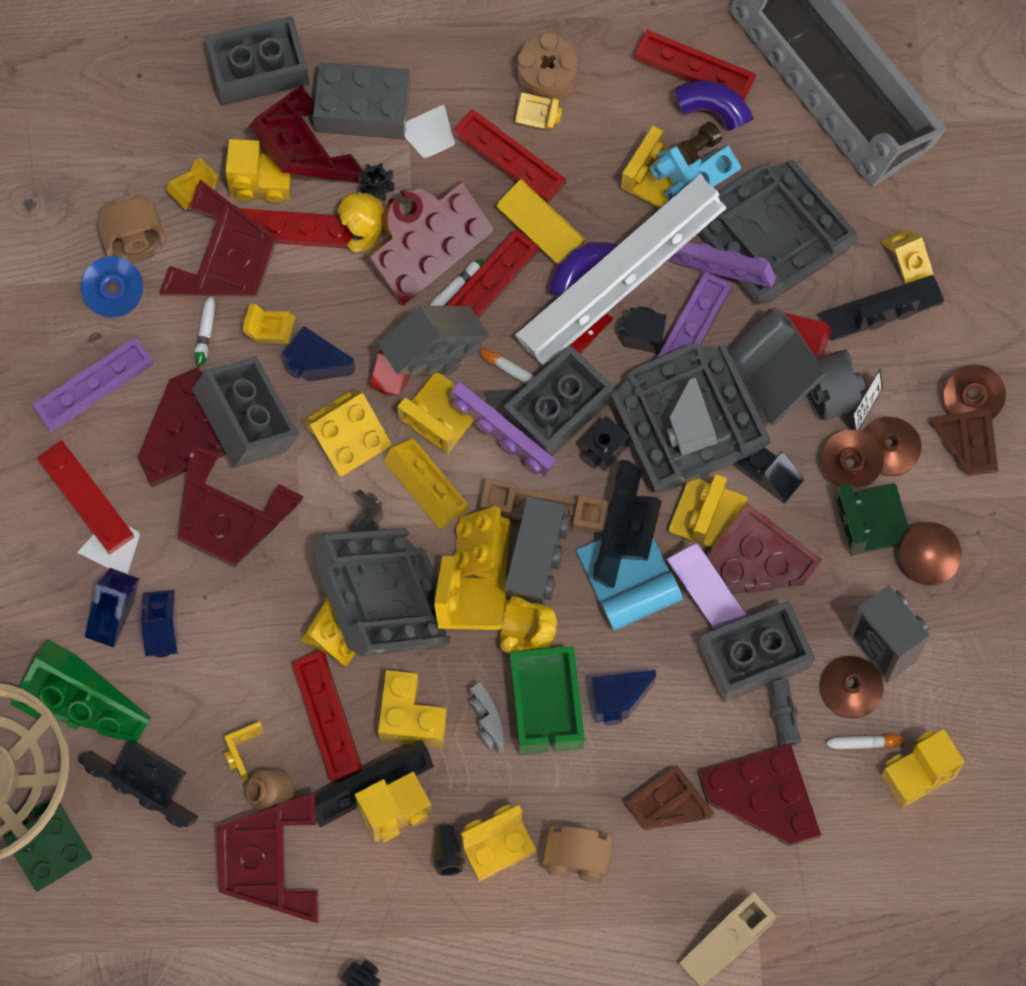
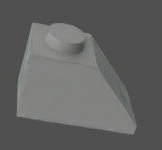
[667,378,717,456]

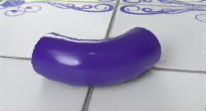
[675,80,754,131]
[548,242,618,295]

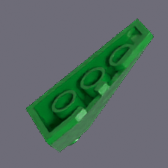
[10,639,151,742]

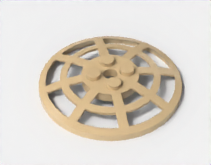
[0,683,69,860]

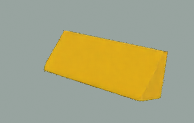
[496,179,586,264]
[384,437,471,529]

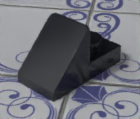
[735,447,804,504]

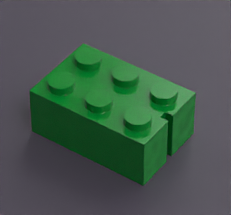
[510,646,585,755]

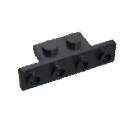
[820,275,944,341]
[593,460,662,588]
[78,740,198,827]

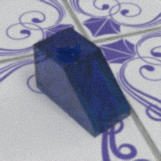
[282,326,355,382]
[84,568,140,648]
[141,590,178,658]
[591,670,656,725]

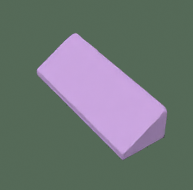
[666,541,747,630]

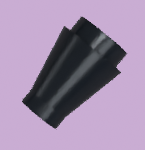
[433,825,465,876]

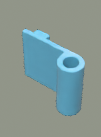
[576,538,683,631]

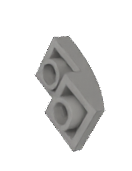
[469,682,504,754]

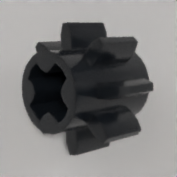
[358,162,395,201]
[340,959,381,986]

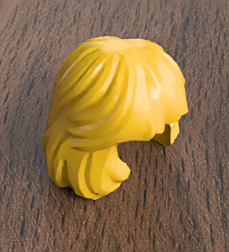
[337,192,385,254]
[500,596,557,654]

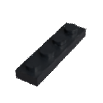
[316,739,434,828]

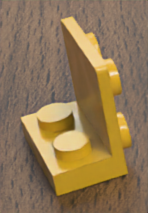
[621,126,673,209]
[398,373,475,454]
[301,388,391,477]
[434,556,507,630]
[461,805,537,881]

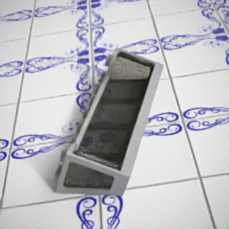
[728,0,947,187]

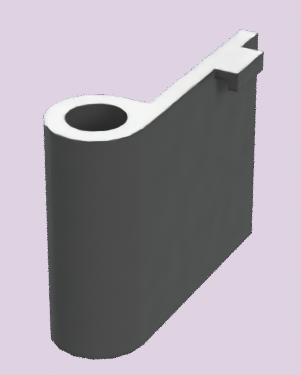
[729,307,826,426]

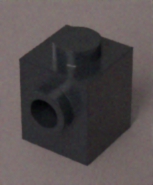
[619,307,667,354]
[581,416,630,472]

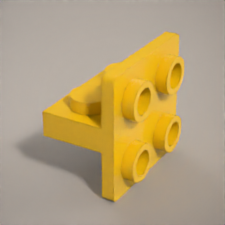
[669,474,748,549]
[454,506,511,579]
[300,596,356,667]

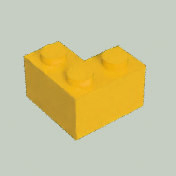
[226,139,293,204]
[378,670,447,749]
[881,729,965,808]
[355,772,432,842]

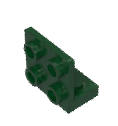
[835,483,909,556]
[2,797,92,891]

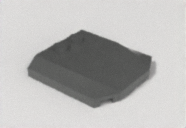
[699,160,857,304]
[611,344,771,493]
[314,528,450,656]

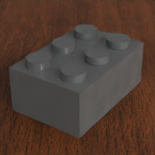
[205,16,309,105]
[313,62,410,140]
[378,306,489,375]
[503,345,614,456]
[192,356,299,468]
[505,496,570,605]
[848,585,930,683]
[698,600,815,703]

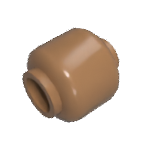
[246,770,295,811]

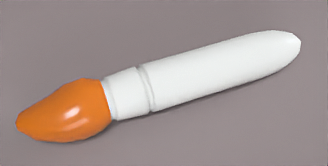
[480,348,536,385]
[826,734,906,749]

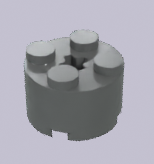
[807,349,865,421]

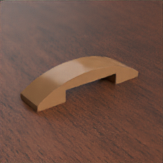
[480,478,610,532]

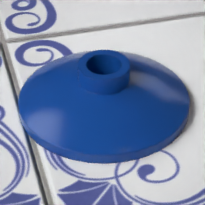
[81,256,143,318]

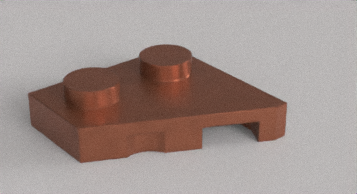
[931,409,999,476]

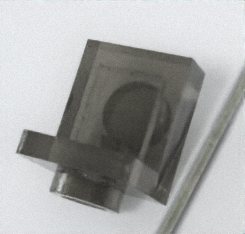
[348,489,384,533]

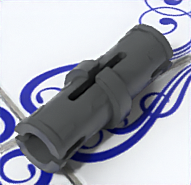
[768,679,801,746]

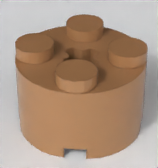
[518,32,578,103]
[97,194,166,264]
[543,825,614,883]

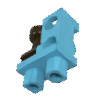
[650,121,742,201]

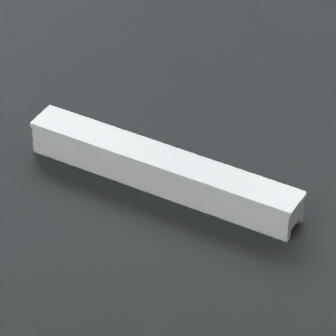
[515,174,726,367]

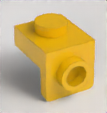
[514,93,562,131]
[166,158,219,210]
[243,304,296,345]

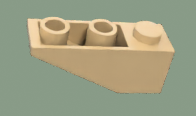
[679,892,776,986]

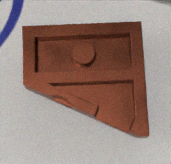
[625,764,715,830]

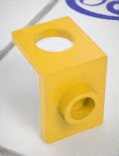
[881,229,933,284]
[224,721,264,783]

